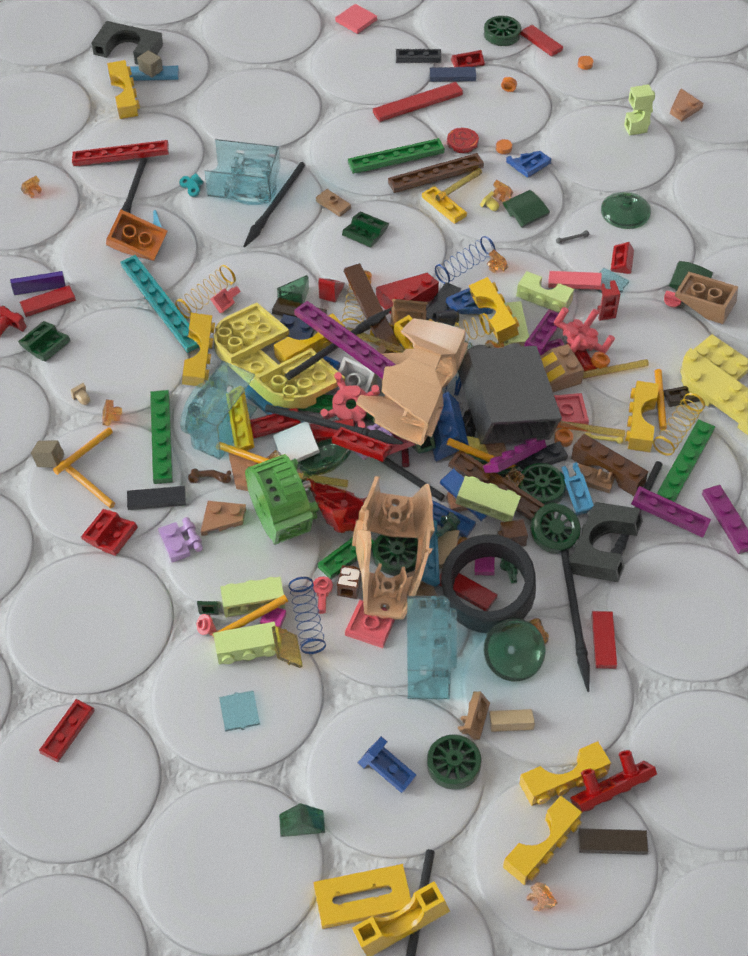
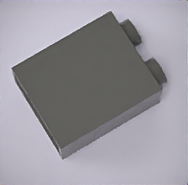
[458,343,562,444]

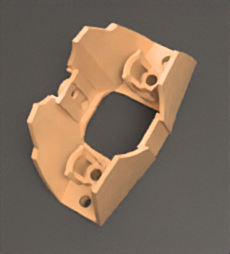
[356,318,469,445]
[352,476,435,619]

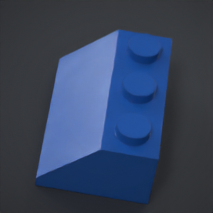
[432,392,469,462]

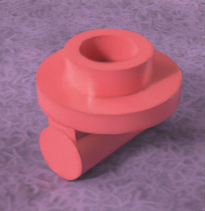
[664,290,682,307]
[196,614,217,635]

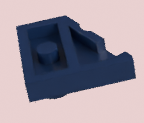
[280,314,315,340]

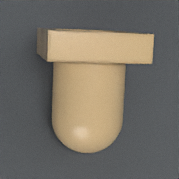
[71,383,90,405]

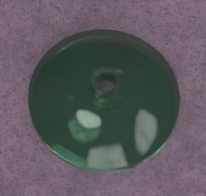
[601,191,651,229]
[298,438,352,475]
[483,618,546,682]

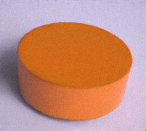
[578,56,594,70]
[501,77,517,92]
[496,139,512,154]
[591,352,610,369]
[554,428,573,447]

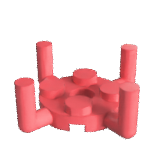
[554,307,615,353]
[320,372,380,428]

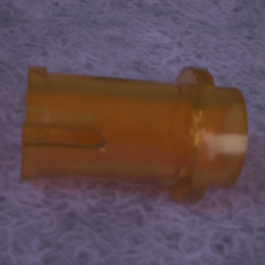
[528,618,549,646]

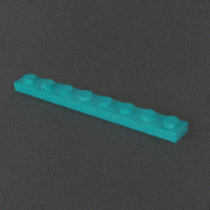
[120,255,199,353]

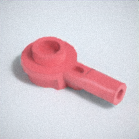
[313,576,333,614]

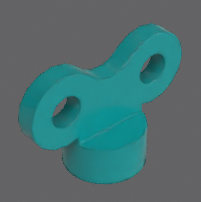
[179,173,204,197]

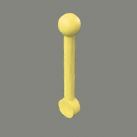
[585,433,623,444]

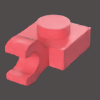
[210,286,241,313]

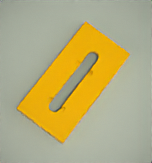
[313,864,411,929]

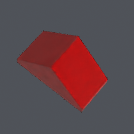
[318,278,345,303]

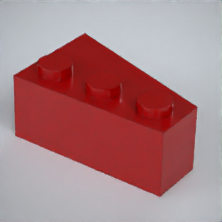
[376,272,439,314]

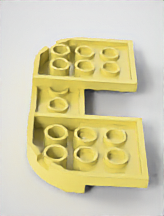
[213,303,345,409]
[680,334,748,435]

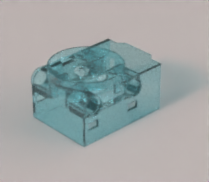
[204,139,281,205]
[180,361,257,460]
[407,595,457,699]

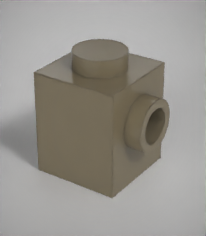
[137,50,163,78]
[31,440,64,468]

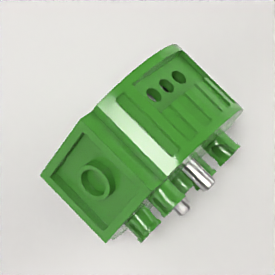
[245,454,319,545]

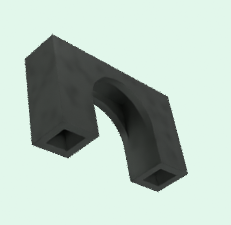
[91,21,163,65]
[569,502,643,582]

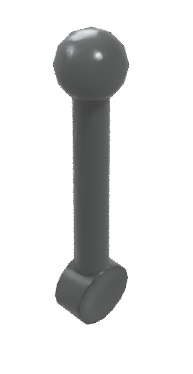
[556,230,590,244]

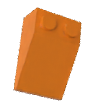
[106,209,168,261]

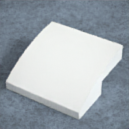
[273,422,320,462]

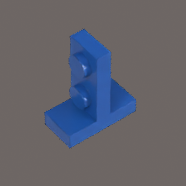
[357,736,416,793]

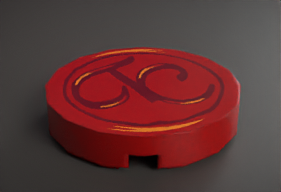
[447,127,479,153]

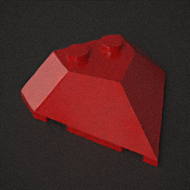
[307,478,367,533]

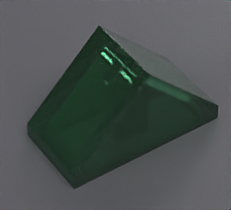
[277,275,309,304]
[279,803,325,837]

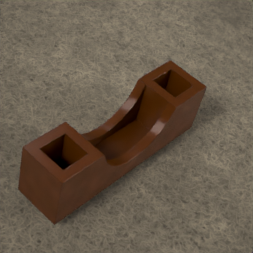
[571,434,648,496]

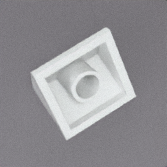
[332,356,377,393]

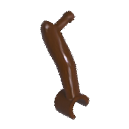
[188,468,231,483]

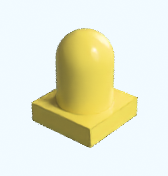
[480,191,499,211]

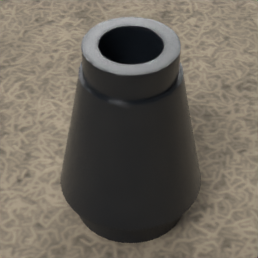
[432,309,460,326]

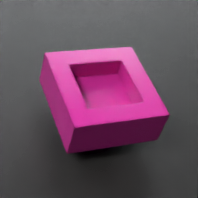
[474,557,495,576]
[260,608,287,631]

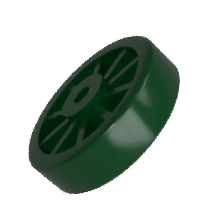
[484,15,521,46]
[517,463,566,505]
[530,503,581,553]
[373,534,418,576]
[427,734,482,790]

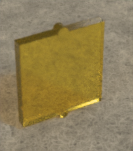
[272,625,303,668]

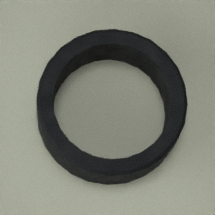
[441,534,536,633]

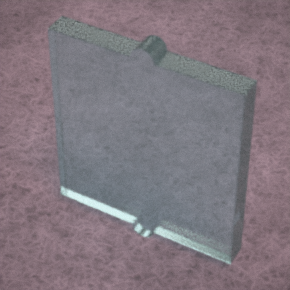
[595,268,629,294]
[219,691,260,732]

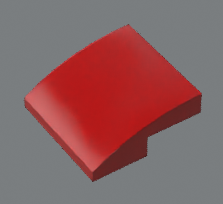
[81,509,138,556]

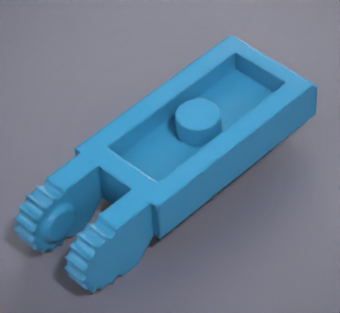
[561,462,594,516]

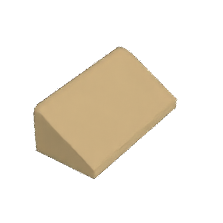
[438,530,459,568]
[489,709,535,732]

